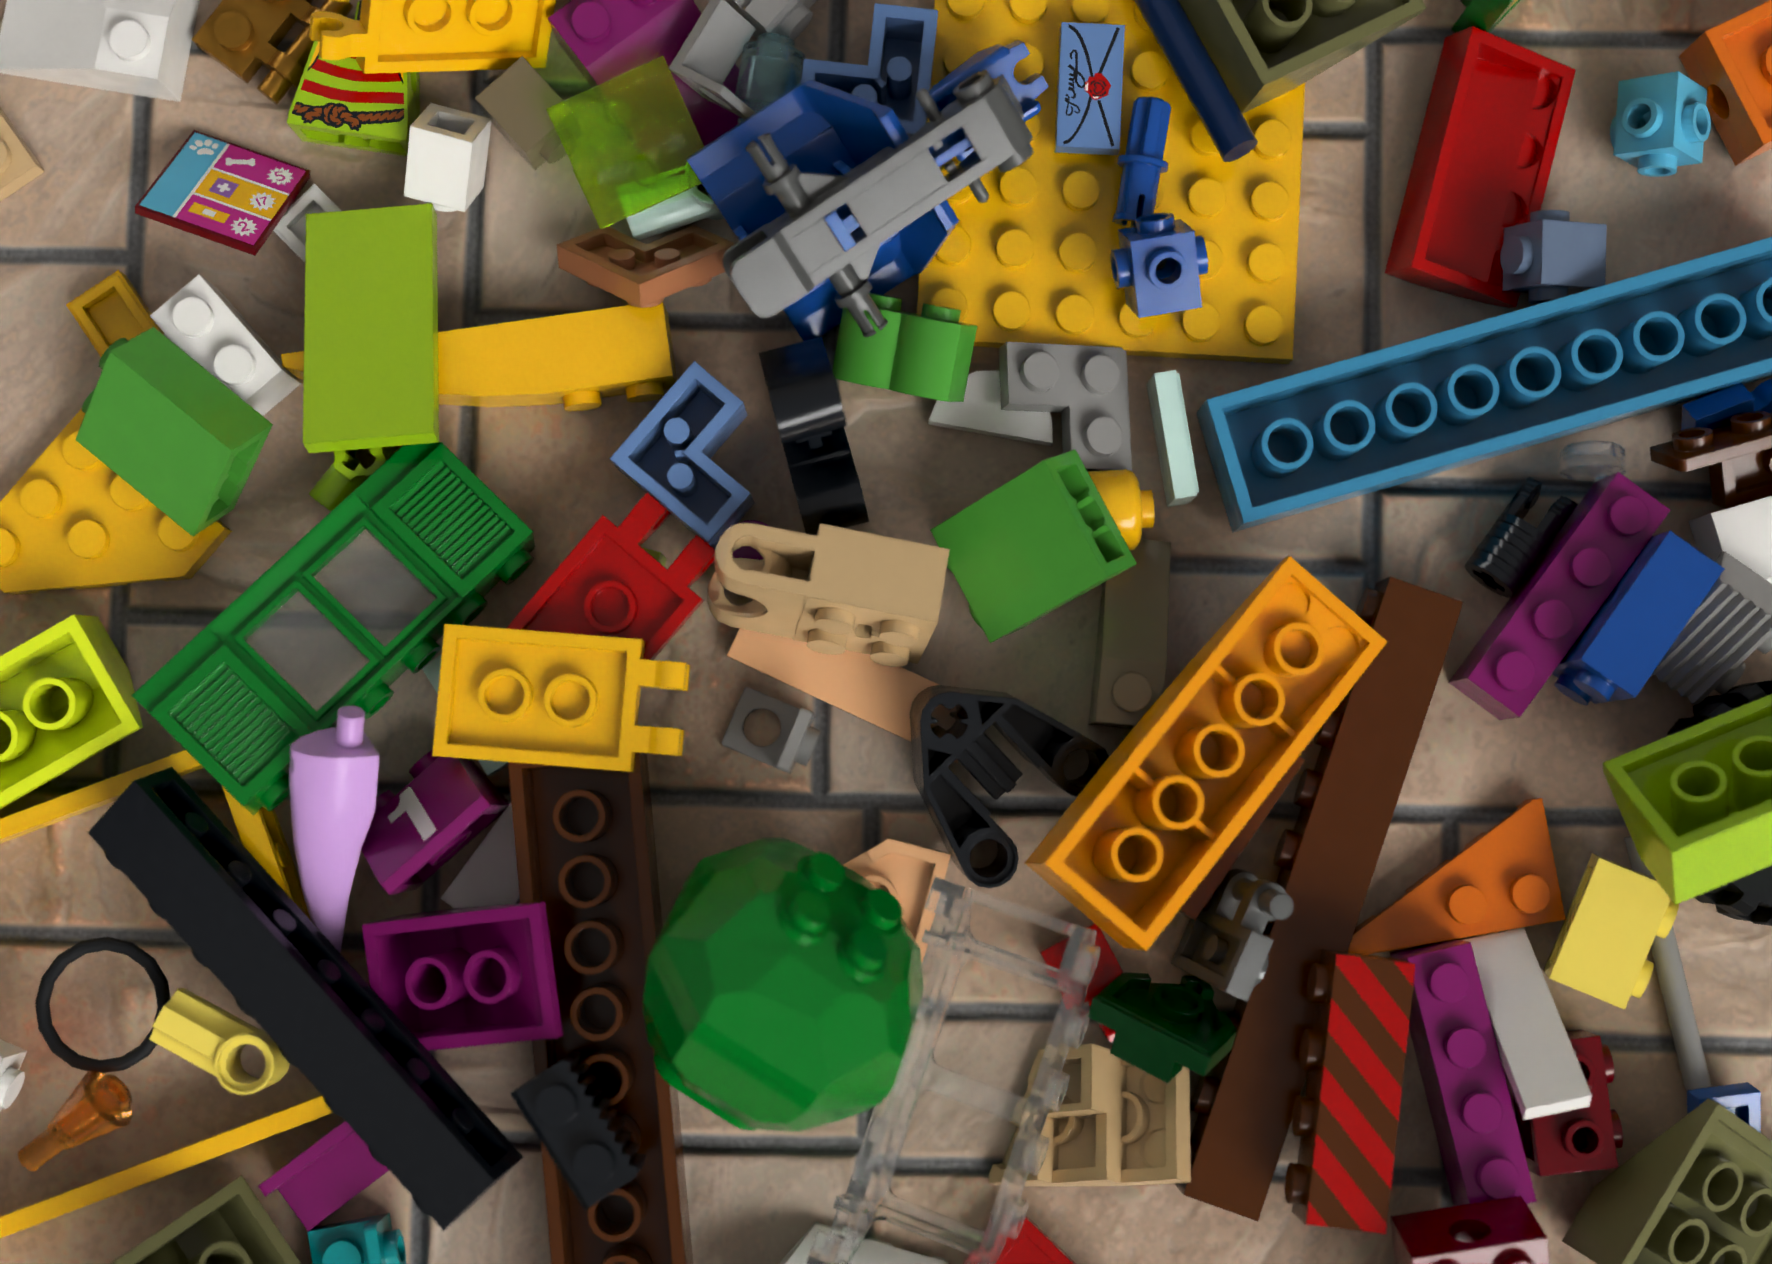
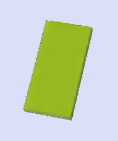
[303,203,439,453]

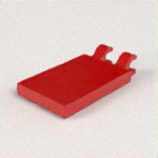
[506,493,715,660]

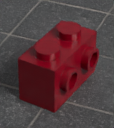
[1512,1030,1623,1177]

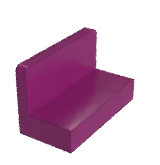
[258,1121,389,1231]

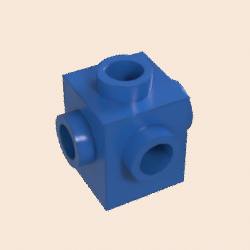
[1111,213,1208,318]

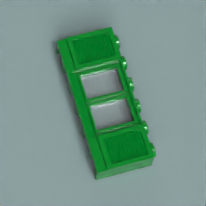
[131,442,535,815]

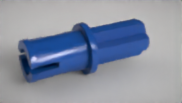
[1113,97,1171,227]

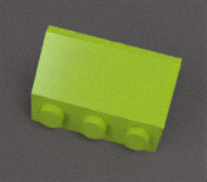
[1603,694,1772,905]

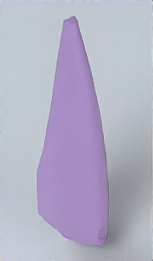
[289,706,380,953]

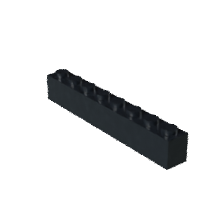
[88,767,523,1231]

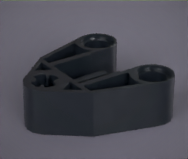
[759,337,869,536]
[910,685,1109,888]

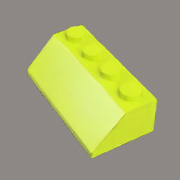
[0,614,143,809]

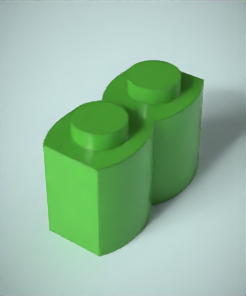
[832,292,977,402]

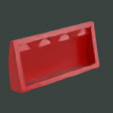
[1384,26,1576,308]

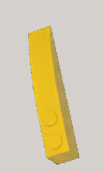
[281,302,677,411]

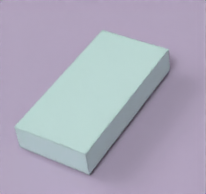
[1147,370,1199,507]

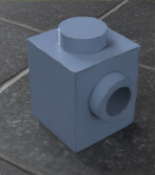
[1500,210,1607,304]

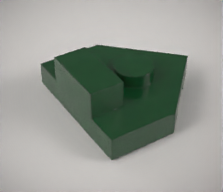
[1088,972,1237,1083]

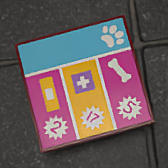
[135,130,310,256]

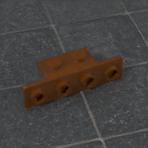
[1650,411,1772,509]

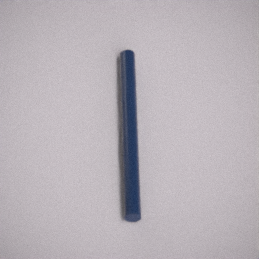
[1134,0,1258,162]

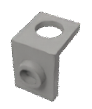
[668,0,755,119]
[722,687,821,774]

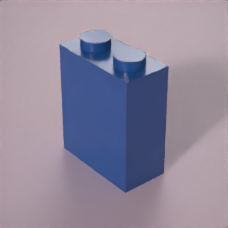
[1552,530,1725,706]

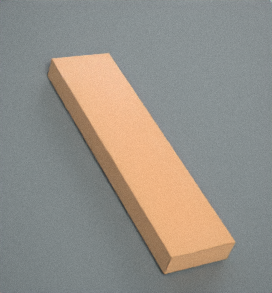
[727,599,958,763]

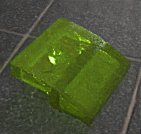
[546,56,704,229]

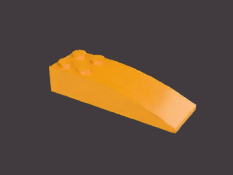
[1025,556,1387,951]

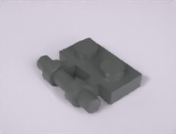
[1171,868,1294,1001]

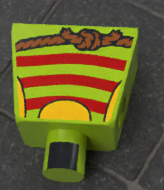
[287,1,420,156]

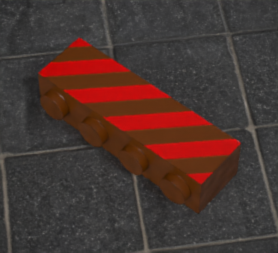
[1285,949,1416,1234]

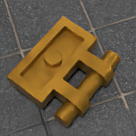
[191,0,353,104]

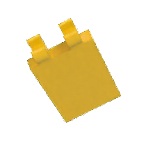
[309,0,556,74]
[432,624,690,772]

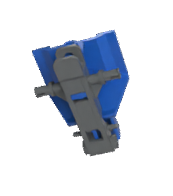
[686,40,1049,341]

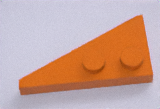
[1348,798,1566,955]

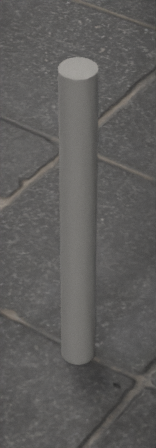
[1624,836,1711,1090]

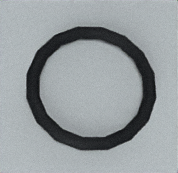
[35,937,171,1074]

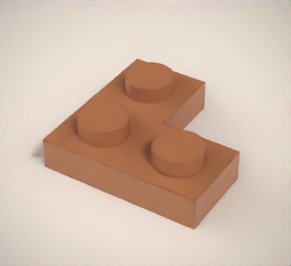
[557,225,736,308]

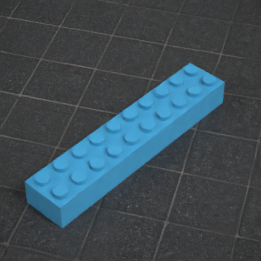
[1196,237,1772,533]

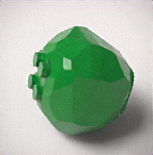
[643,838,924,1132]

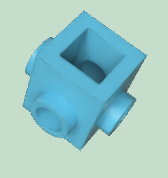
[1610,71,1711,177]

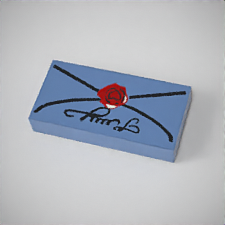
[1055,22,1125,156]

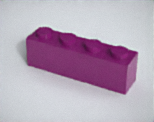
[1448,472,1671,720]
[1390,939,1537,1206]

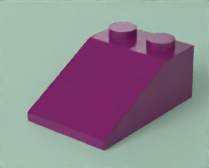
[548,0,764,173]
[362,902,563,1051]

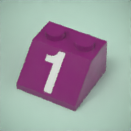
[361,749,510,895]

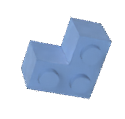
[801,3,938,138]
[610,361,755,549]

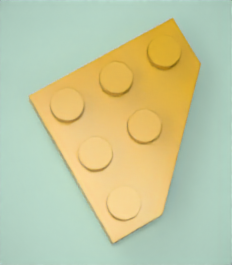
[0,408,232,595]

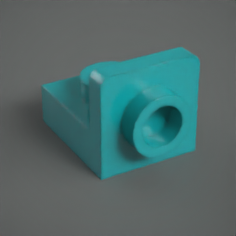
[307,1213,406,1264]

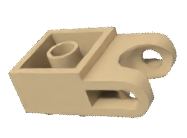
[707,523,950,667]

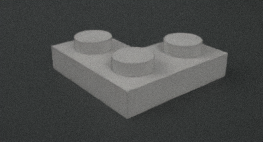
[999,342,1132,471]

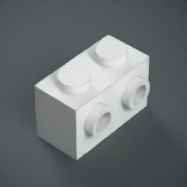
[150,274,301,416]

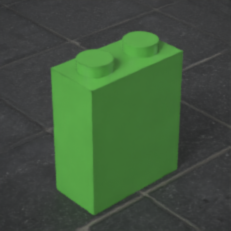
[76,327,273,536]
[930,449,1137,643]

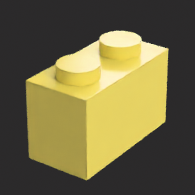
[1543,853,1679,1010]

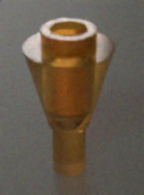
[18,1071,132,1171]

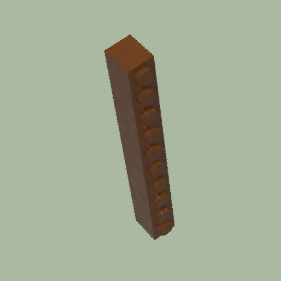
[1175,577,1463,1221]

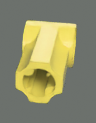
[149,988,290,1095]

